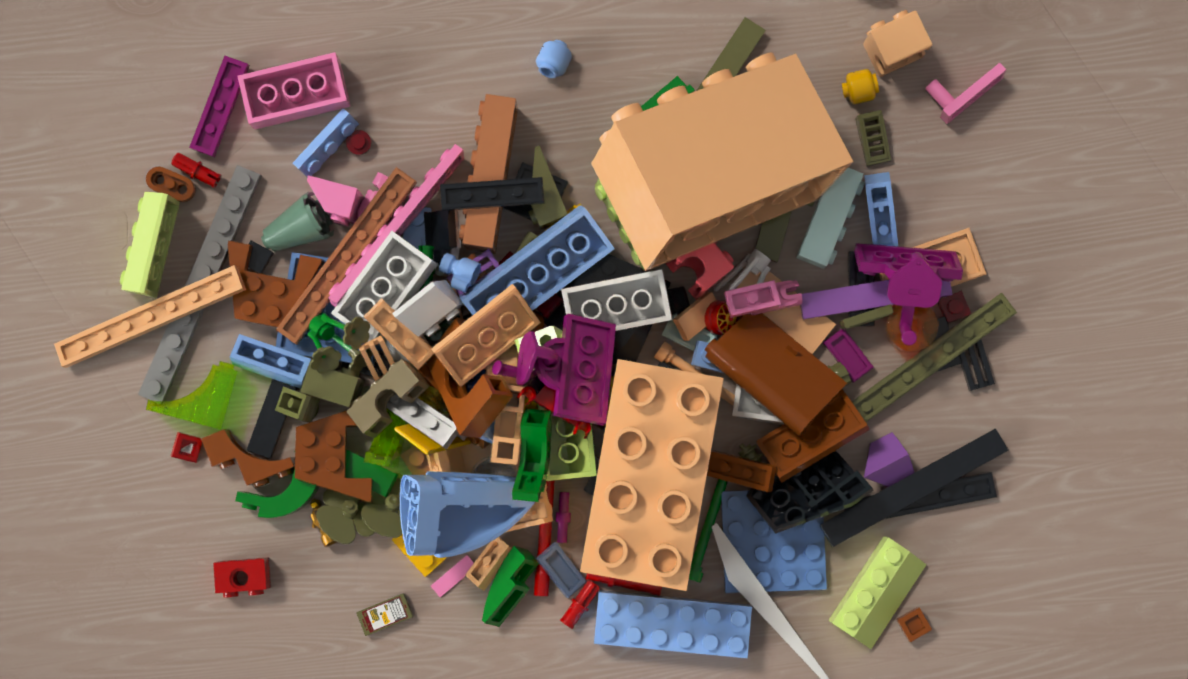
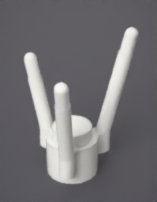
[714,249,771,291]

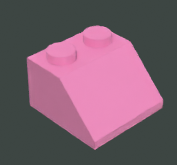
[307,175,364,227]

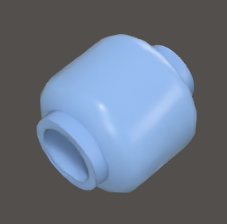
[536,40,572,78]

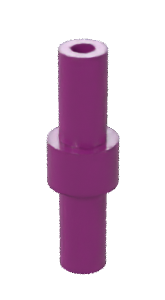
[555,492,571,543]

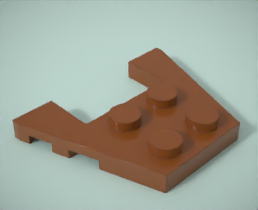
[228,241,324,327]
[295,410,373,503]

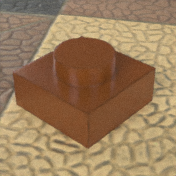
[896,607,932,642]

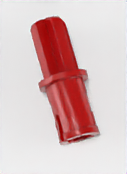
[171,153,222,189]
[560,580,600,629]

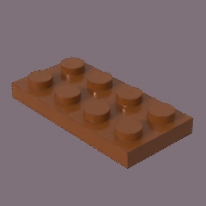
[756,389,870,482]

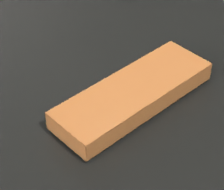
[363,298,434,370]

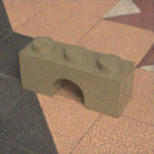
[346,359,430,438]

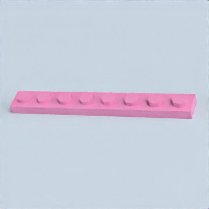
[328,144,465,307]

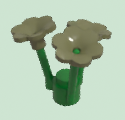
[308,313,373,374]

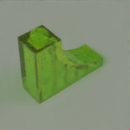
[146,361,239,430]
[364,409,408,467]

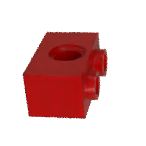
[213,557,271,598]

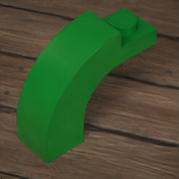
[512,408,552,502]
[235,470,319,518]

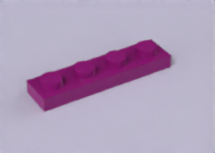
[189,55,249,158]

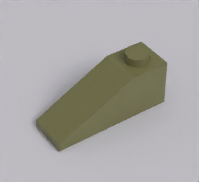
[528,145,567,229]

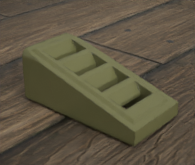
[855,110,891,167]

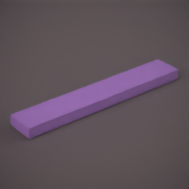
[800,280,953,320]

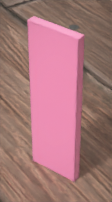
[431,555,474,597]

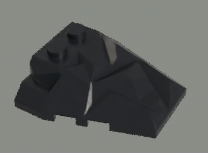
[746,451,874,534]

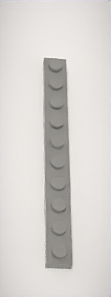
[138,165,262,404]

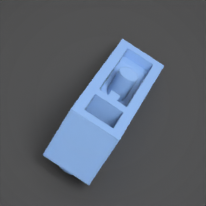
[864,172,899,247]

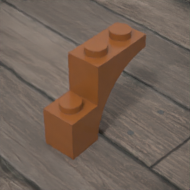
[201,429,295,488]

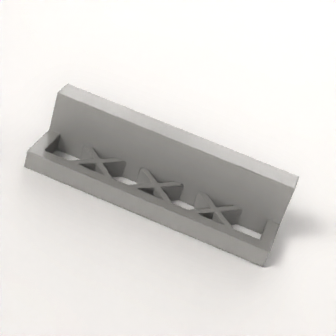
[386,394,467,450]

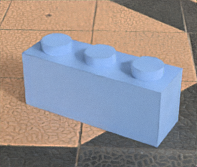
[230,334,311,389]

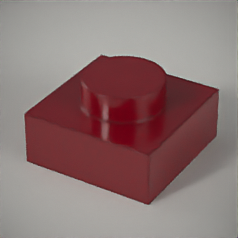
[937,290,971,323]

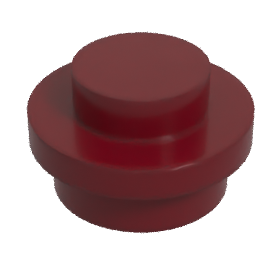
[346,130,371,155]

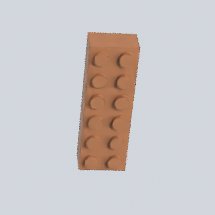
[459,94,518,254]

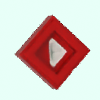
[171,432,202,463]

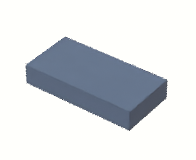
[535,542,587,598]

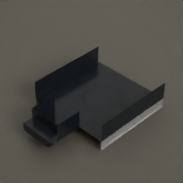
[424,210,461,268]

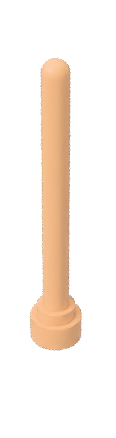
[654,341,735,406]

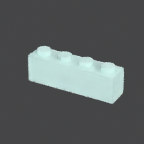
[796,168,865,269]

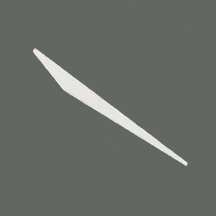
[712,523,829,679]

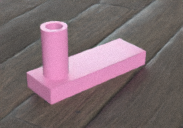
[925,63,1006,124]

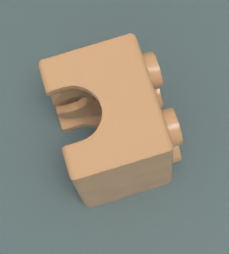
[863,10,932,77]

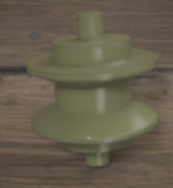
[738,443,764,462]

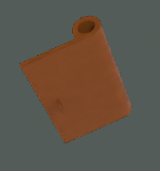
[705,313,847,436]

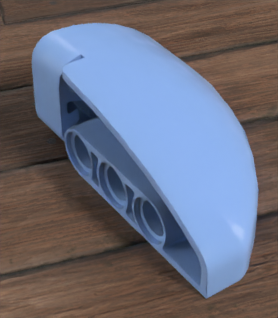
[400,471,535,558]

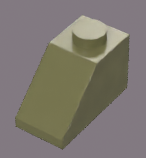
[275,386,320,423]

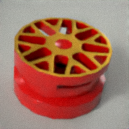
[705,300,744,335]

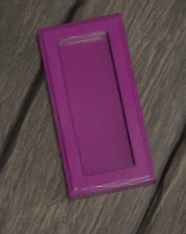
[823,329,874,383]

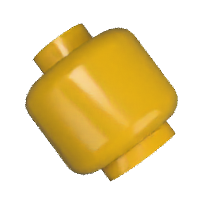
[841,69,879,104]

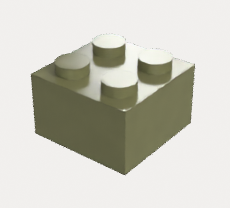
[300,363,365,408]

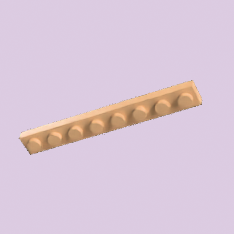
[54,265,246,368]

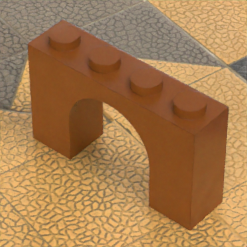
[426,318,513,438]

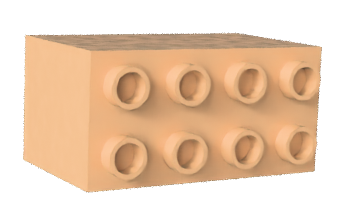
[591,52,854,271]
[580,359,724,591]

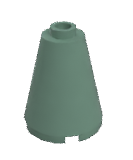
[261,192,334,252]

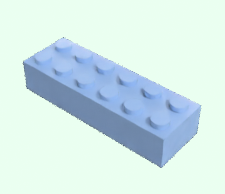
[459,205,615,315]
[594,590,752,658]

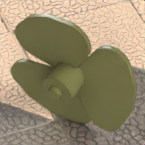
[361,473,403,538]
[316,489,375,544]

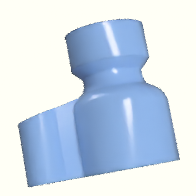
[439,253,481,293]

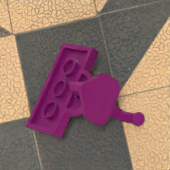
[854,243,963,345]
[492,314,616,426]

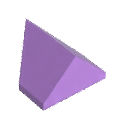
[864,432,915,487]

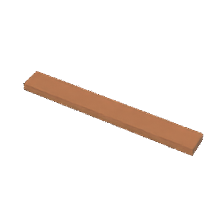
[276,167,417,345]

